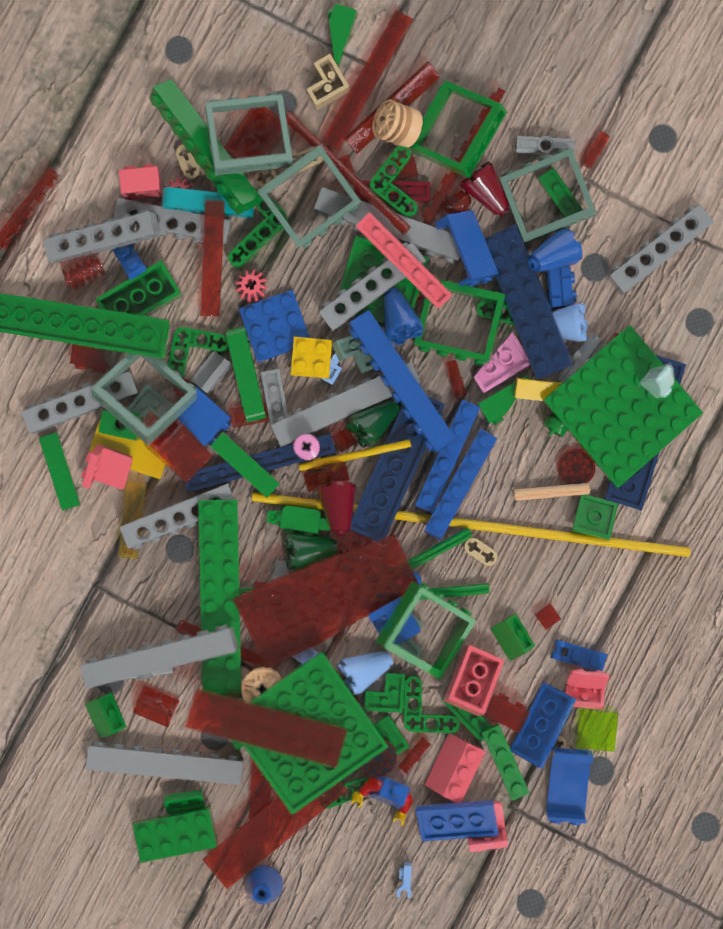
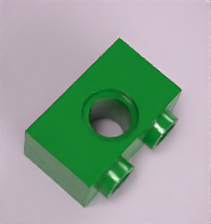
[98,410,144,441]

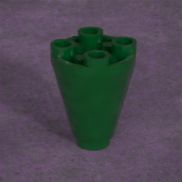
[345,399,400,448]
[283,533,338,572]

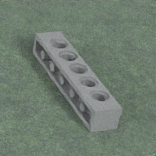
[113,198,232,248]
[608,205,714,296]
[43,210,161,264]
[319,242,426,331]
[22,370,140,434]
[120,484,234,551]

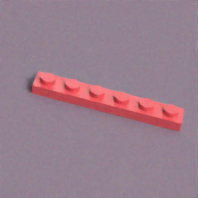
[356,212,452,309]

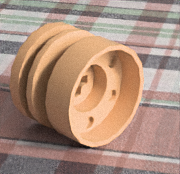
[372,99,423,148]
[242,666,282,703]

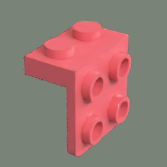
[81,444,133,489]
[565,669,609,710]
[467,802,508,852]

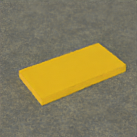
[89,420,173,479]

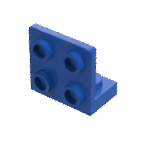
[368,597,421,645]

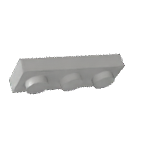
[261,369,289,429]

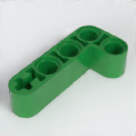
[228,197,288,269]

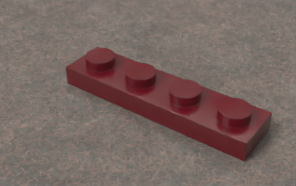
[354,180,430,202]

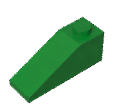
[327,3,357,68]
[477,375,530,425]

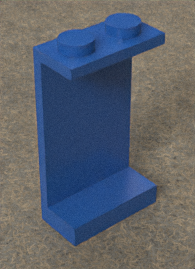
[435,210,499,287]
[546,747,593,825]

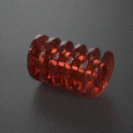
[62,254,106,290]

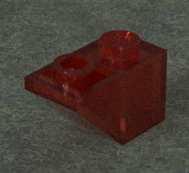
[70,344,111,373]
[303,462,350,492]

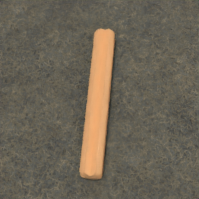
[514,483,590,501]

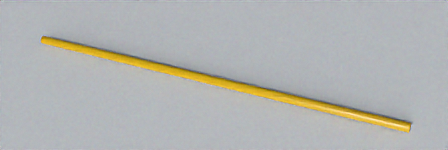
[252,492,690,557]

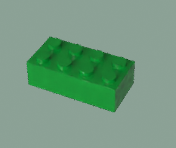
[95,260,183,316]
[133,806,218,863]

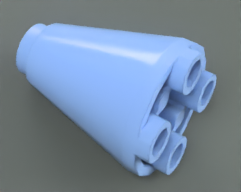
[553,303,588,342]
[336,651,393,695]

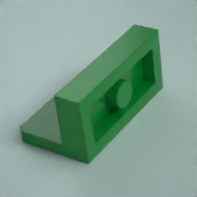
[491,613,535,661]
[85,692,127,739]

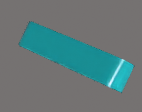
[162,187,254,218]

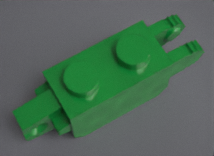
[266,506,330,536]

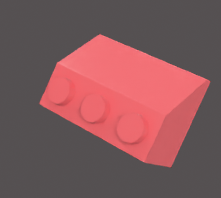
[424,733,485,803]

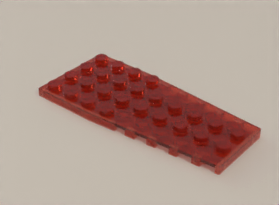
[233,534,419,668]

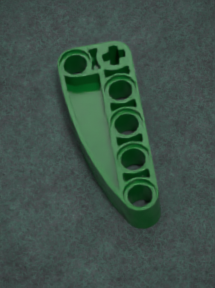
[225,326,266,423]

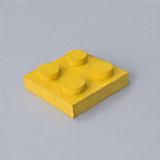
[291,337,333,379]

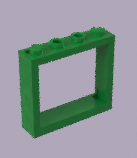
[409,80,507,178]
[414,279,506,366]
[376,581,477,680]

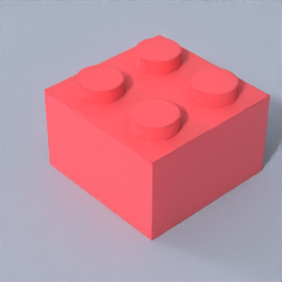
[119,164,163,200]

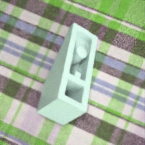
[639,365,674,398]

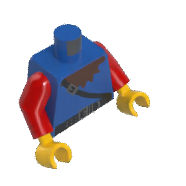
[351,777,413,826]

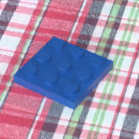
[239,290,310,363]

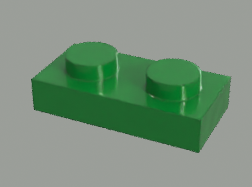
[163,789,205,814]

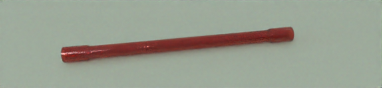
[286,111,411,235]

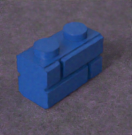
[546,267,577,309]

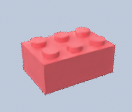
[443,645,505,716]

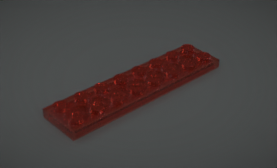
[185,688,347,768]
[202,781,347,889]

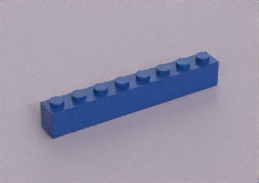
[348,310,455,454]

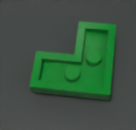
[364,672,405,713]

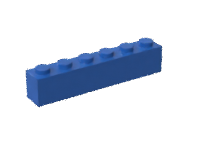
[415,400,480,513]
[423,429,497,541]

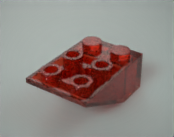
[144,419,213,484]

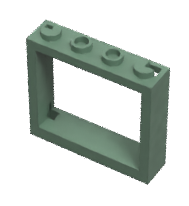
[205,93,293,176]
[258,145,361,249]
[500,147,597,244]
[91,353,197,446]

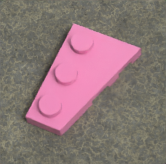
[474,332,531,394]

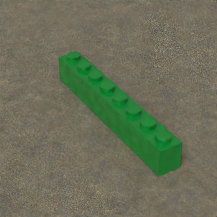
[149,79,260,215]

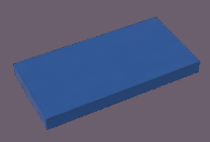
[510,682,577,769]
[416,800,499,841]

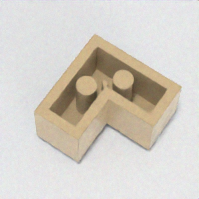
[306,54,349,111]

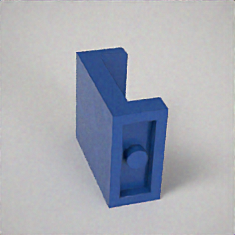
[176,387,232,447]

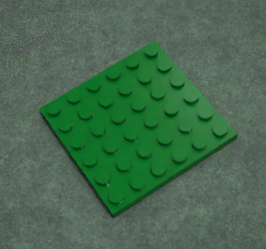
[543,325,703,488]
[225,651,388,815]

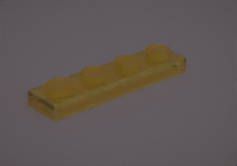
[118,481,147,559]

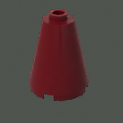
[460,161,509,216]
[317,481,356,536]

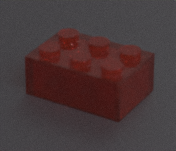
[223,107,288,173]

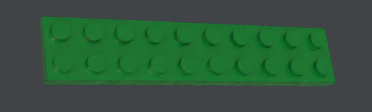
[0,293,170,359]
[198,499,241,694]

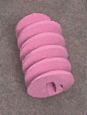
[294,434,320,460]

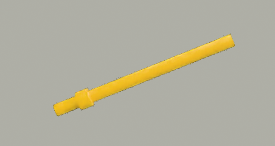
[299,439,412,471]

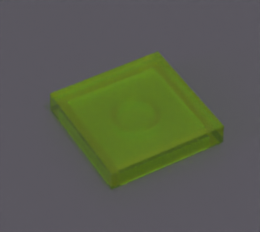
[576,709,619,752]

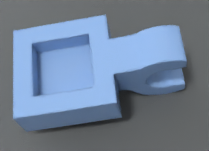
[321,352,342,385]
[397,862,412,898]

